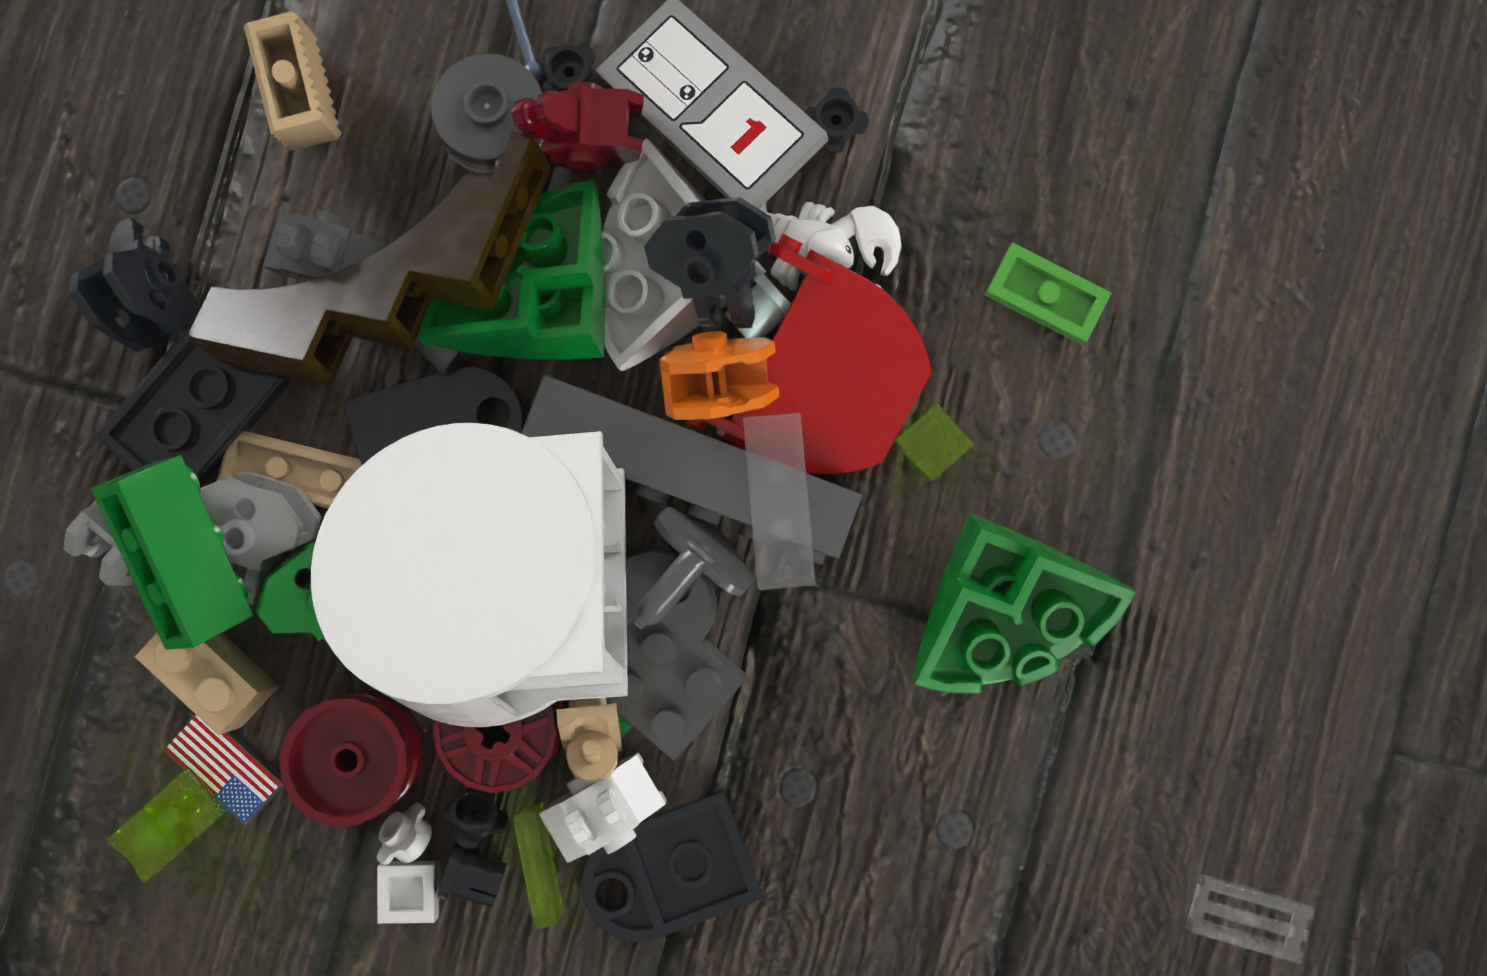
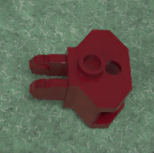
[510,82,644,169]

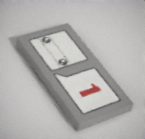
[595,0,828,209]

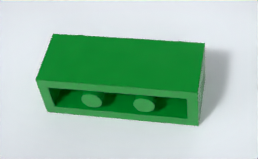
[90,455,253,650]

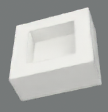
[377,861,439,924]

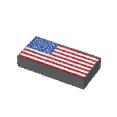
[163,714,284,826]

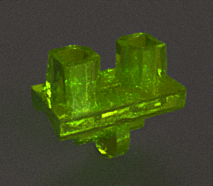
[107,768,228,883]

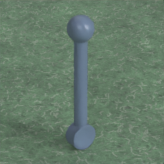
[506,0,544,82]

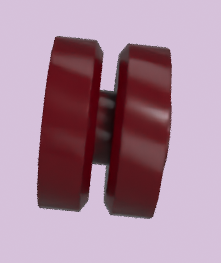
[279,691,425,827]

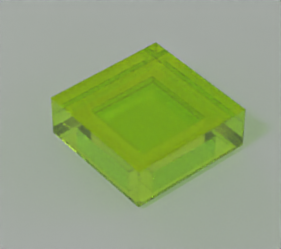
[894,403,974,482]

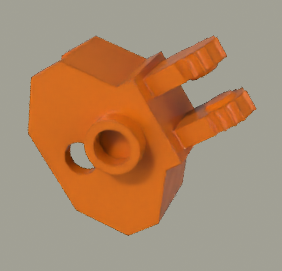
[660,331,779,420]

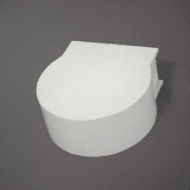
[311,423,628,727]

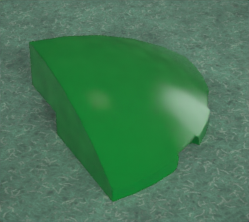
[418,180,605,360]
[912,513,1136,693]

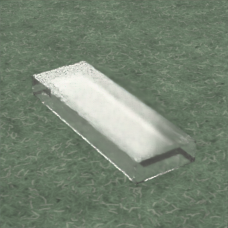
[743,413,816,590]

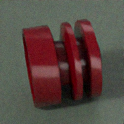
[433,700,567,793]

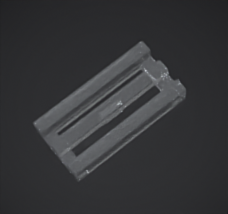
[1186,873,1315,964]

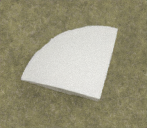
[602,138,766,371]

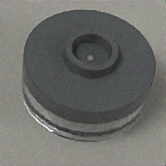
[431,54,543,175]

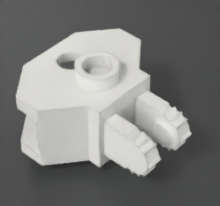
[539,752,667,863]

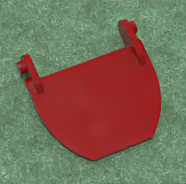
[686,233,932,474]

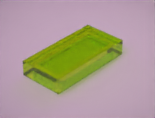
[513,801,564,929]

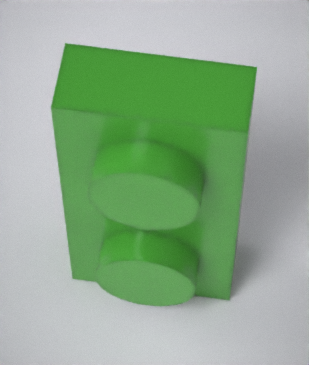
[984,242,1112,345]

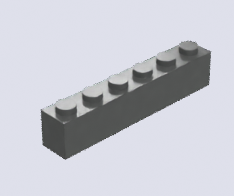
[521,375,862,565]

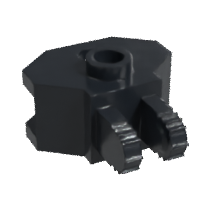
[644,197,776,331]
[69,217,201,352]

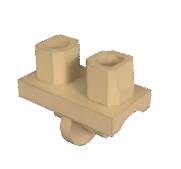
[556,698,622,783]

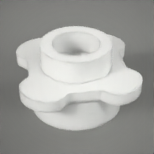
[377,803,432,865]

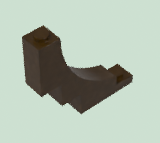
[187,131,552,387]

